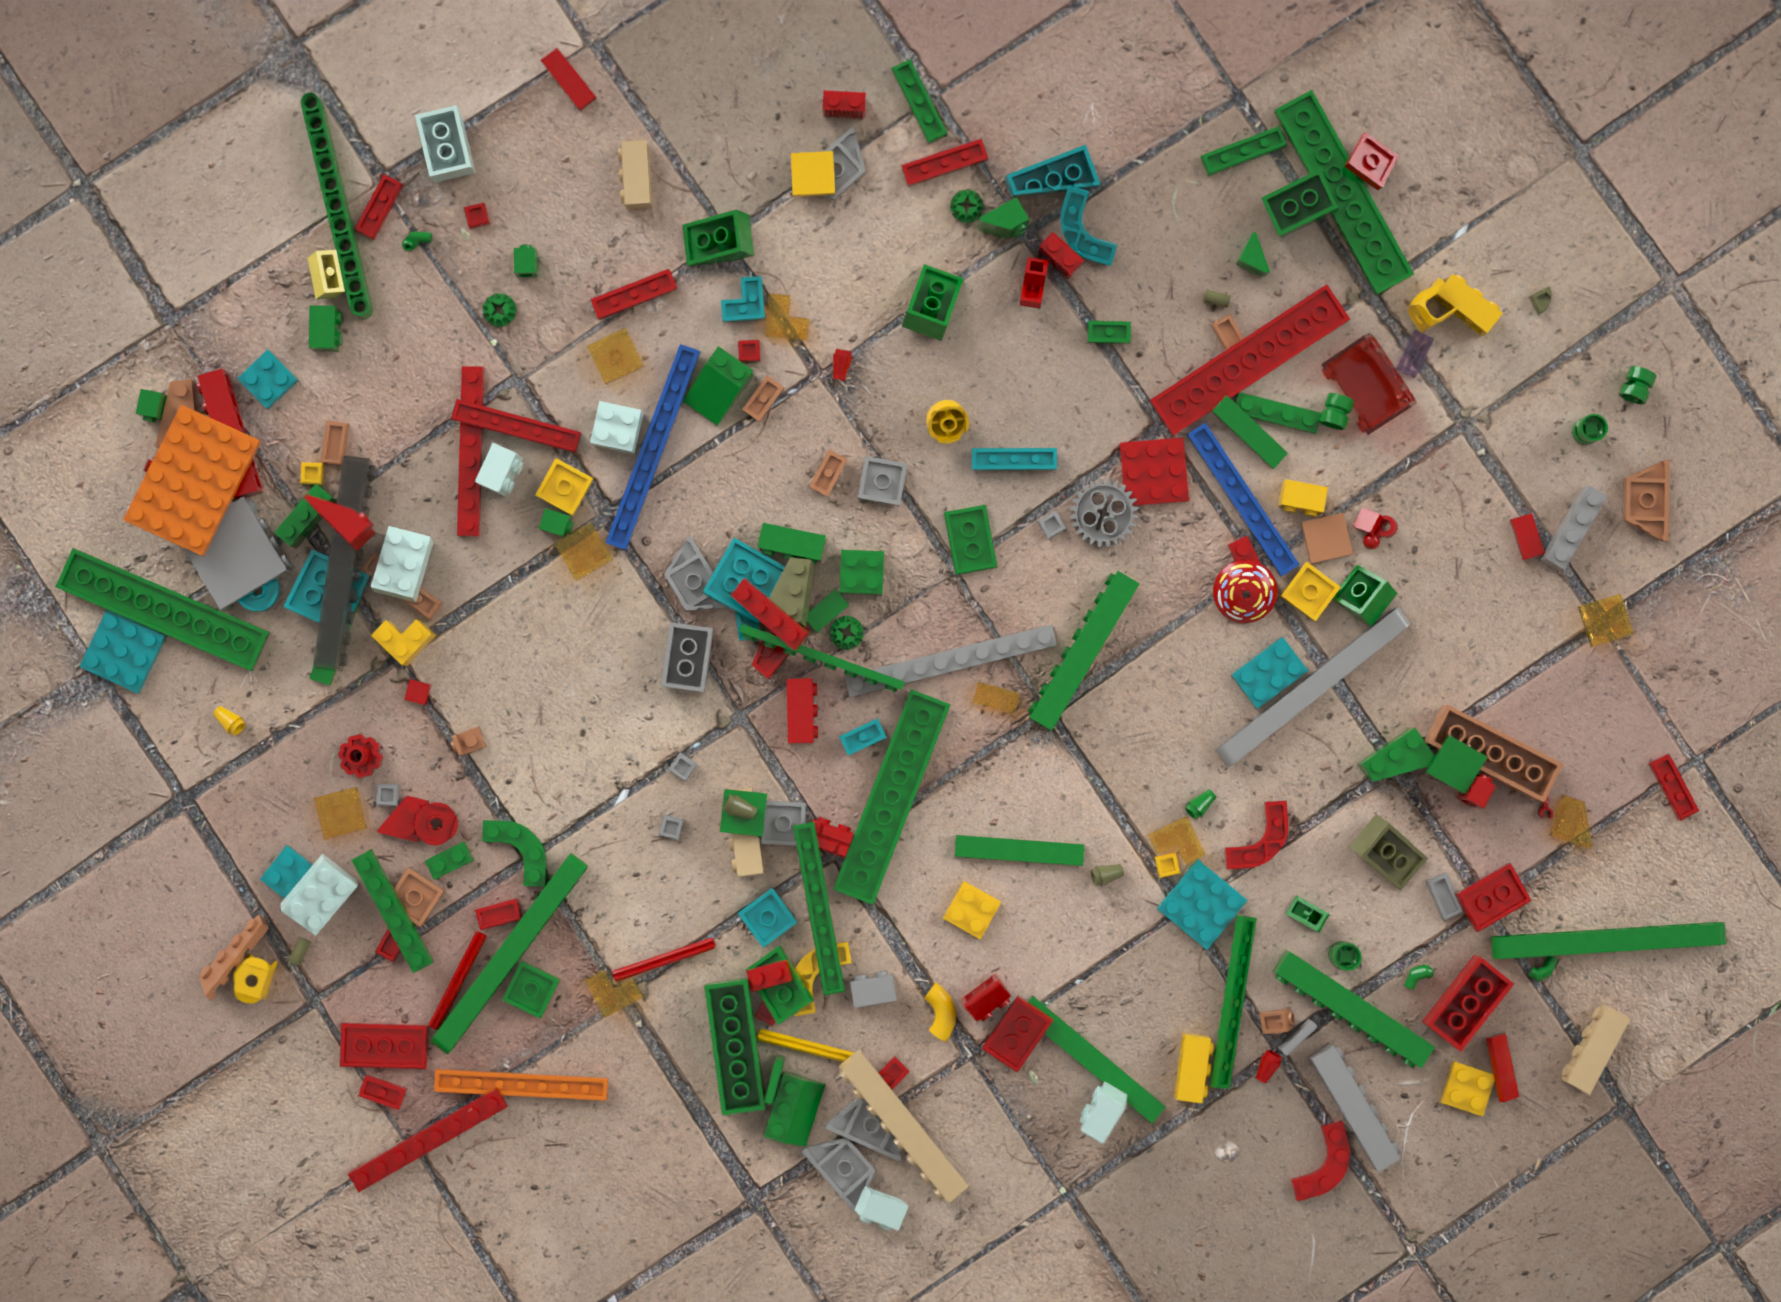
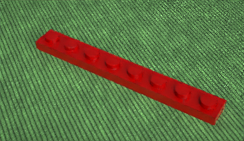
[457,366,484,537]
[347,1087,508,1193]

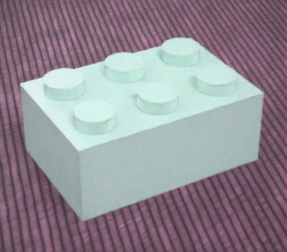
[415,105,476,183]
[371,526,434,603]
[281,854,358,936]

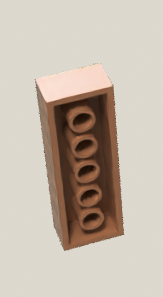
[1424,704,1563,802]

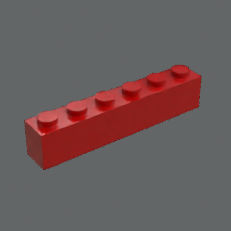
[197,368,264,499]

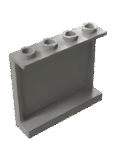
[184,497,292,611]

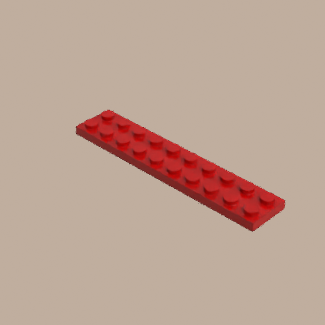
[1149,284,1350,436]

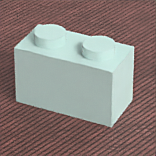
[855,1186,909,1231]

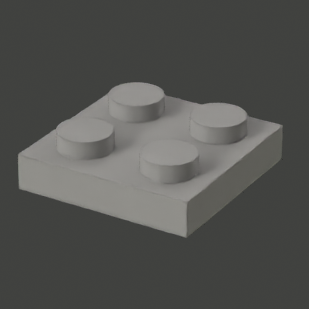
[858,456,907,506]
[761,801,806,846]

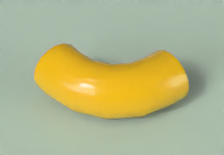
[924,982,956,1042]

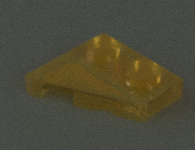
[1549,795,1592,849]

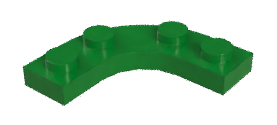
[482,820,547,887]

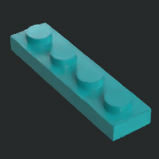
[971,448,1057,471]

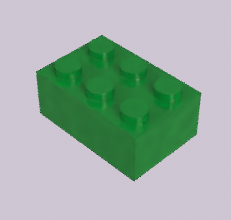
[1261,169,1339,239]

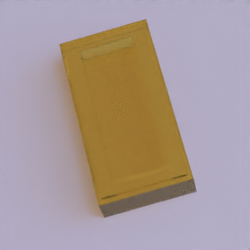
[972,682,1019,714]

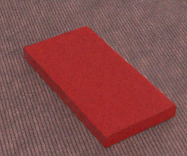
[340,1023,429,1069]

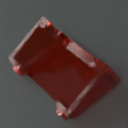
[1321,333,1417,435]

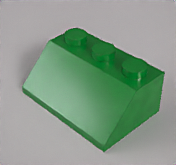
[764,1071,826,1146]

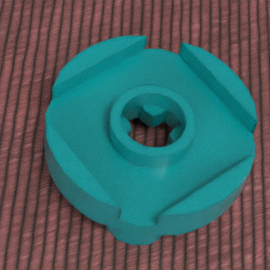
[239,578,281,612]

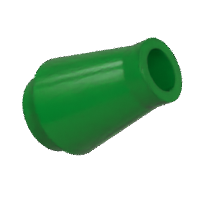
[1185,789,1217,820]

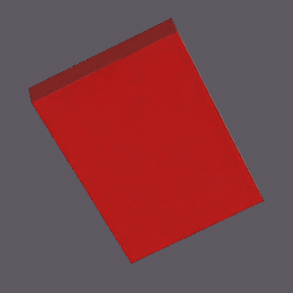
[1455,863,1532,932]
[982,995,1053,1073]

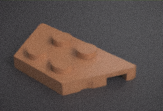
[1623,459,1670,542]

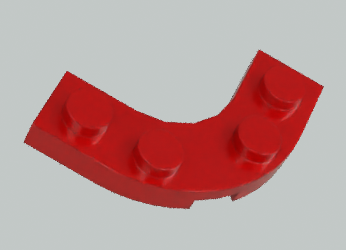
[1225,800,1288,869]
[1290,1120,1350,1202]

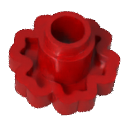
[338,734,383,778]

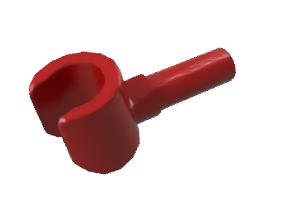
[1538,796,1554,819]

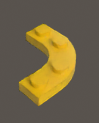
[794,941,852,1016]

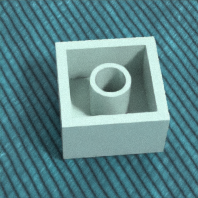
[590,401,644,455]
[475,443,524,497]
[1079,1081,1127,1144]

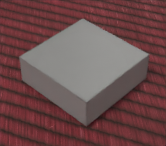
[1037,510,1067,540]
[668,752,698,782]
[376,784,400,806]
[658,814,685,841]

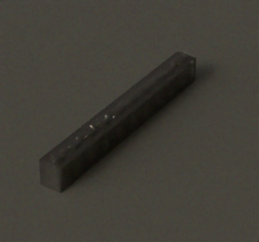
[313,455,375,672]

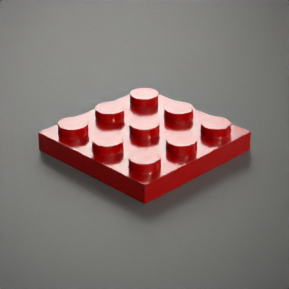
[1119,437,1189,506]

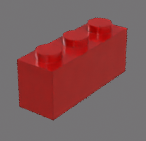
[787,678,818,743]

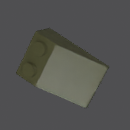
[1349,814,1428,891]

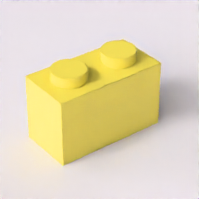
[307,250,345,299]

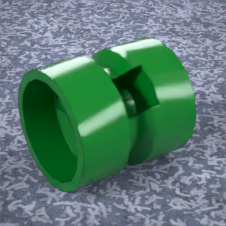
[1619,366,1657,405]
[1319,393,1355,430]
[1572,414,1608,445]
[1328,941,1362,971]

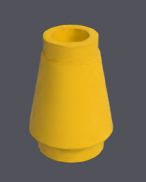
[213,706,246,736]

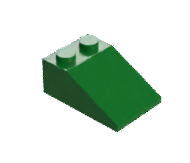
[682,209,754,266]
[902,264,964,341]
[683,346,755,426]

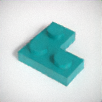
[721,276,765,323]

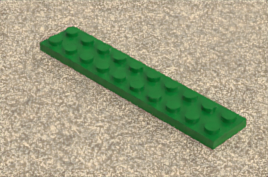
[1274,90,1414,296]
[55,548,270,671]
[833,689,951,905]

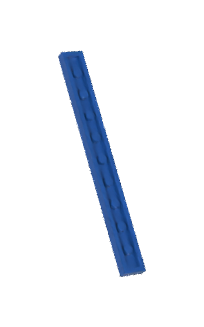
[606,344,701,551]

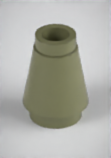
[723,794,757,820]
[1091,864,1124,887]

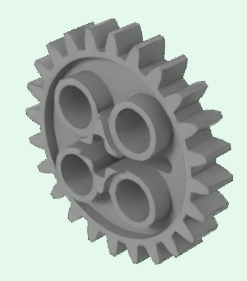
[1070,478,1139,547]

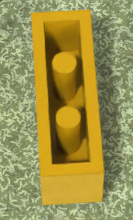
[1432,274,1503,337]
[1174,1033,1214,1103]

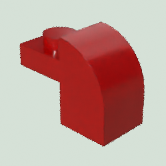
[1019,257,1049,309]

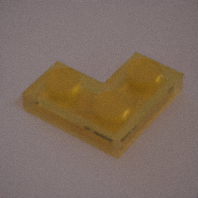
[765,293,810,341]
[1148,816,1206,864]
[584,969,644,1018]

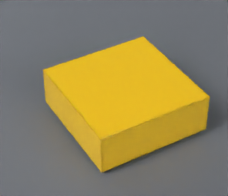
[300,462,324,485]
[1154,852,1180,878]

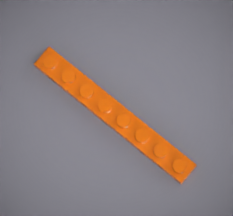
[434,1069,609,1101]

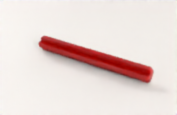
[428,931,487,1030]
[612,938,716,982]

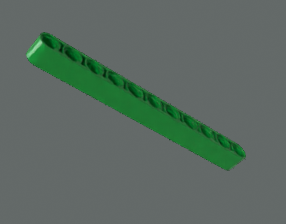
[301,92,373,320]
[430,853,588,1055]
[1491,922,1727,959]

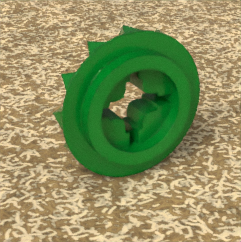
[950,189,984,223]
[482,293,517,327]
[830,616,864,650]

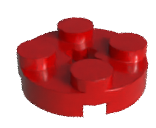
[413,802,458,845]

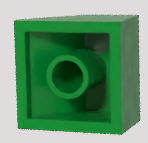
[977,197,1029,239]
[1333,565,1398,627]

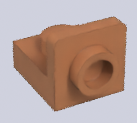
[451,727,487,756]
[1259,1007,1295,1034]

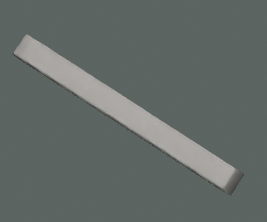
[1215,607,1411,767]

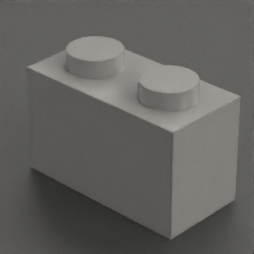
[850,970,897,1008]

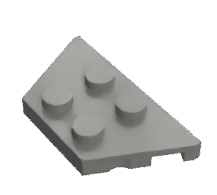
[791,127,866,201]
[664,535,727,611]
[824,1097,901,1162]
[801,1137,876,1214]

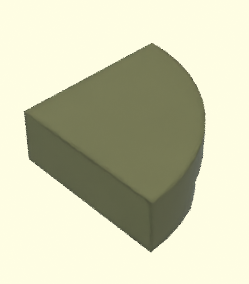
[1529,286,1552,315]

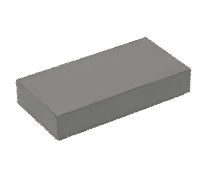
[1425,872,1463,921]
[1278,1018,1317,1056]

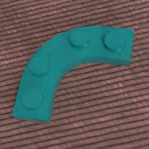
[1060,186,1118,266]

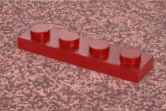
[901,138,988,187]
[590,269,678,320]
[731,579,809,650]

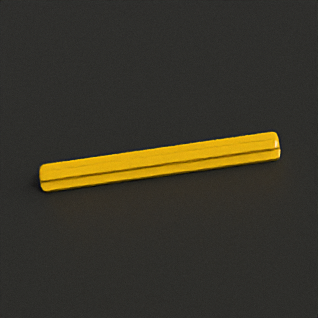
[757,1029,854,1062]

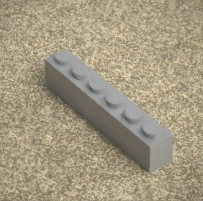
[1308,1044,1401,1173]

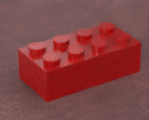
[1421,955,1514,1052]

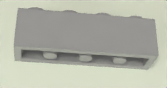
[1539,485,1607,572]

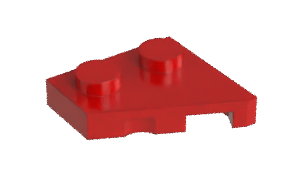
[377,795,429,842]

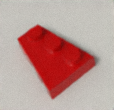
[752,627,810,679]

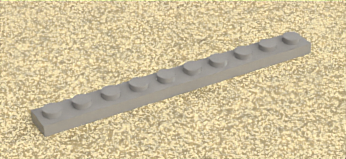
[845,625,1057,697]

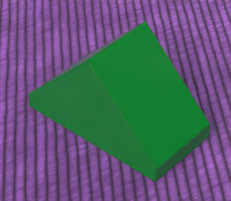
[1236,232,1270,277]
[1286,895,1330,933]

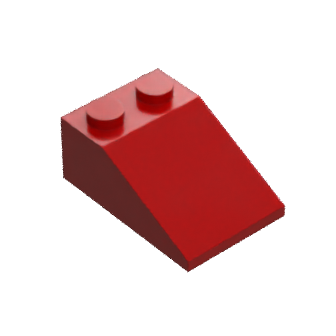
[304,494,376,551]
[961,973,1011,1022]

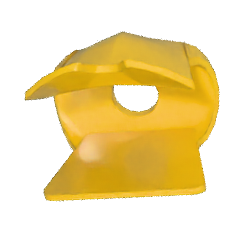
[1408,278,1461,333]
[234,953,278,1004]

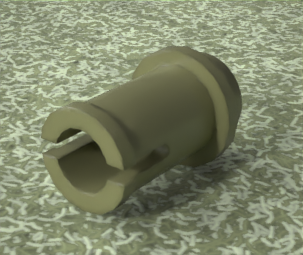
[1203,289,1231,309]
[288,937,311,966]

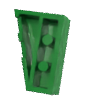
[1357,728,1435,782]

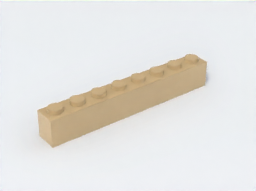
[839,1050,969,1203]

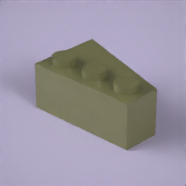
[769,558,816,628]

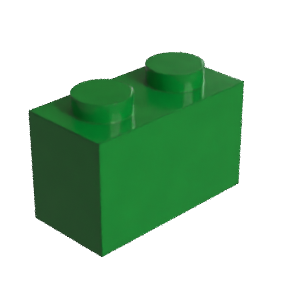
[309,305,343,352]

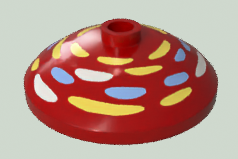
[1213,560,1278,623]

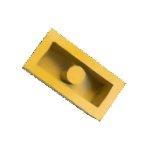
[1278,479,1328,517]

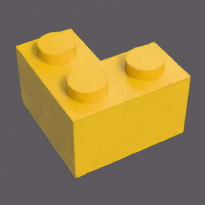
[371,619,436,666]

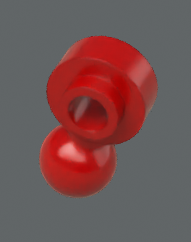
[1363,515,1398,550]

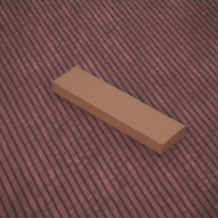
[361,552,443,620]

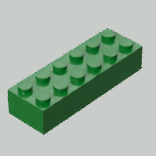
[704,977,767,1116]

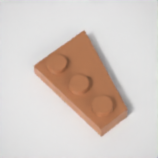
[155,379,197,448]

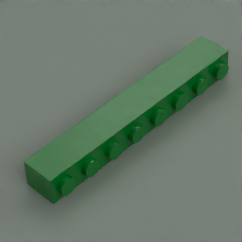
[1028,571,1140,731]
[1273,950,1435,1069]

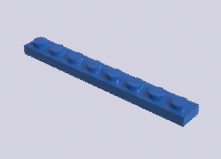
[1187,423,1300,577]

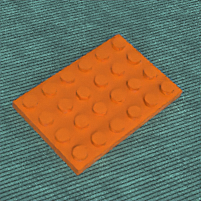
[123,405,261,557]

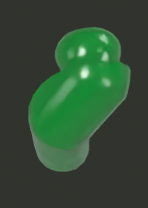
[402,231,432,252]
[1529,956,1558,981]
[1404,964,1434,990]

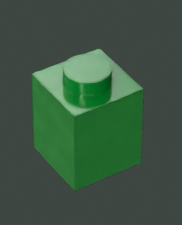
[514,244,538,278]
[136,389,167,423]
[539,508,574,538]

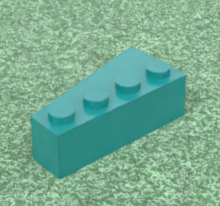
[1004,145,1101,198]

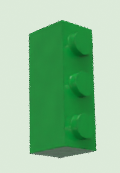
[274,484,338,549]
[757,523,826,565]

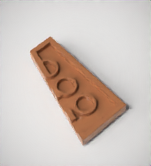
[199,914,269,1001]

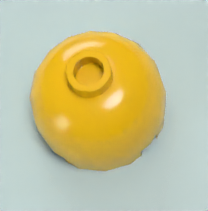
[926,400,970,444]

